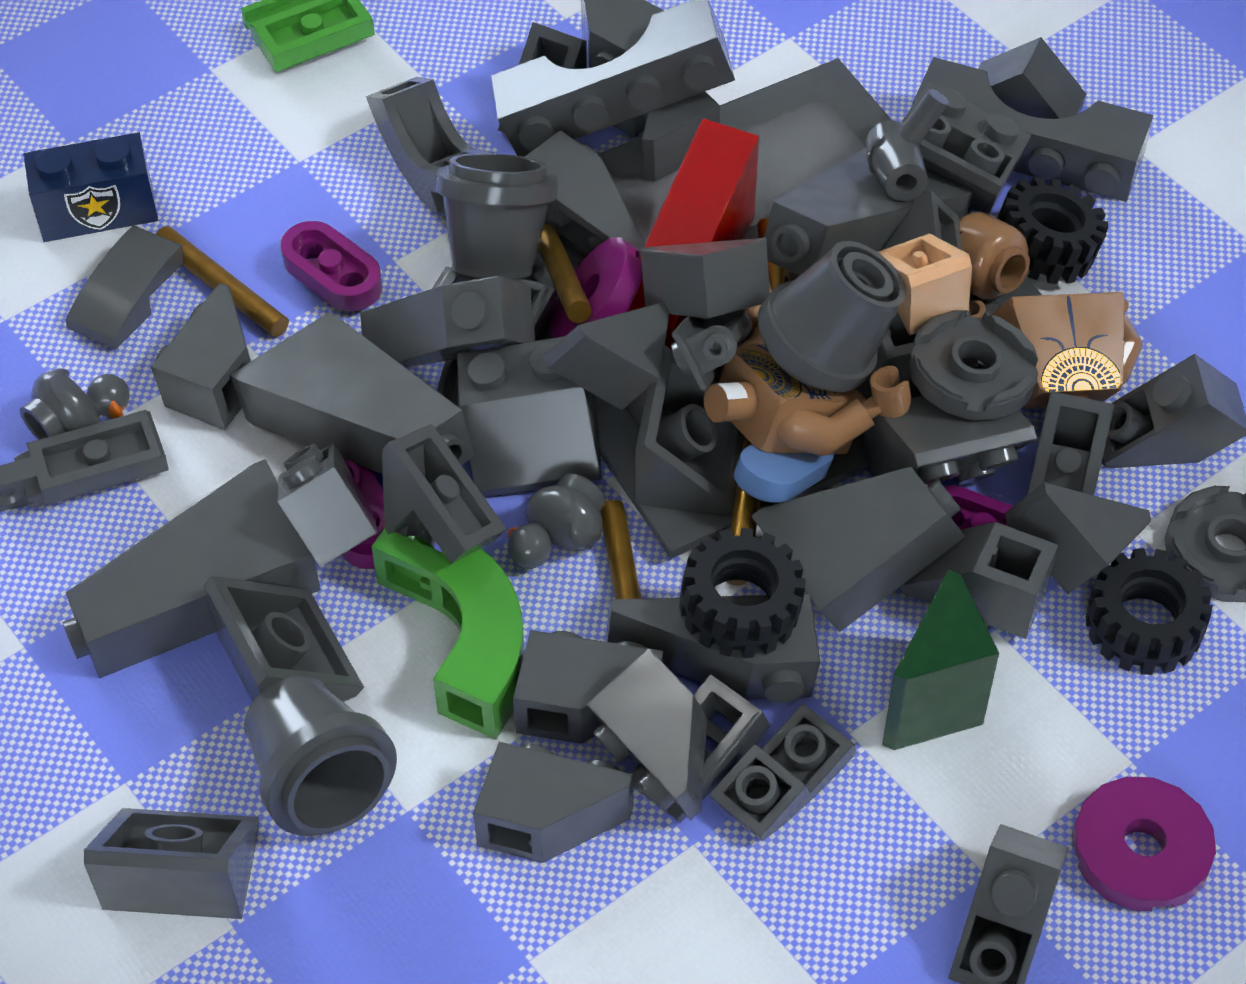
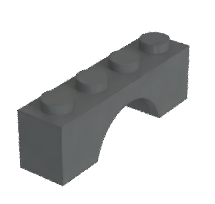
[491,0,735,157]
[912,57,1154,202]

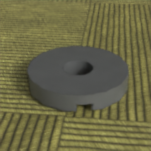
[908,310,1039,420]
[1164,485,1246,602]

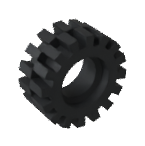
[997,177,1109,284]

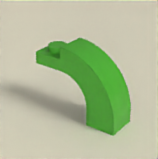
[372,528,525,740]

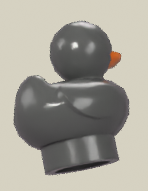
[20,368,130,440]
[507,474,605,569]

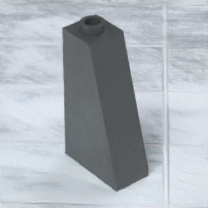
[764,147,975,276]
[230,311,474,474]
[62,459,321,678]

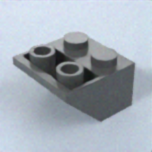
[902,82,1032,214]
[860,396,1037,486]

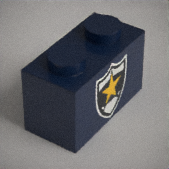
[23,132,159,242]

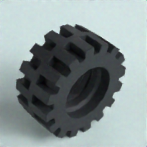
[679,528,806,658]
[1086,548,1213,675]

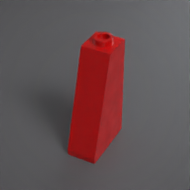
[627,118,759,350]

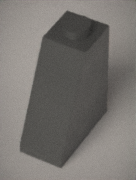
[751,467,965,632]

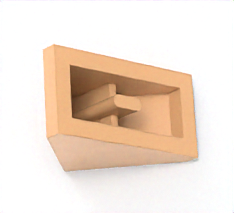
[878,233,972,336]

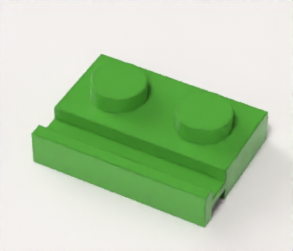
[240,0,375,72]

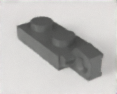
[0,410,169,511]

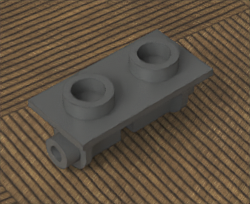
[671,309,752,391]

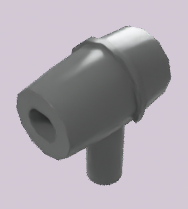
[865,89,949,201]

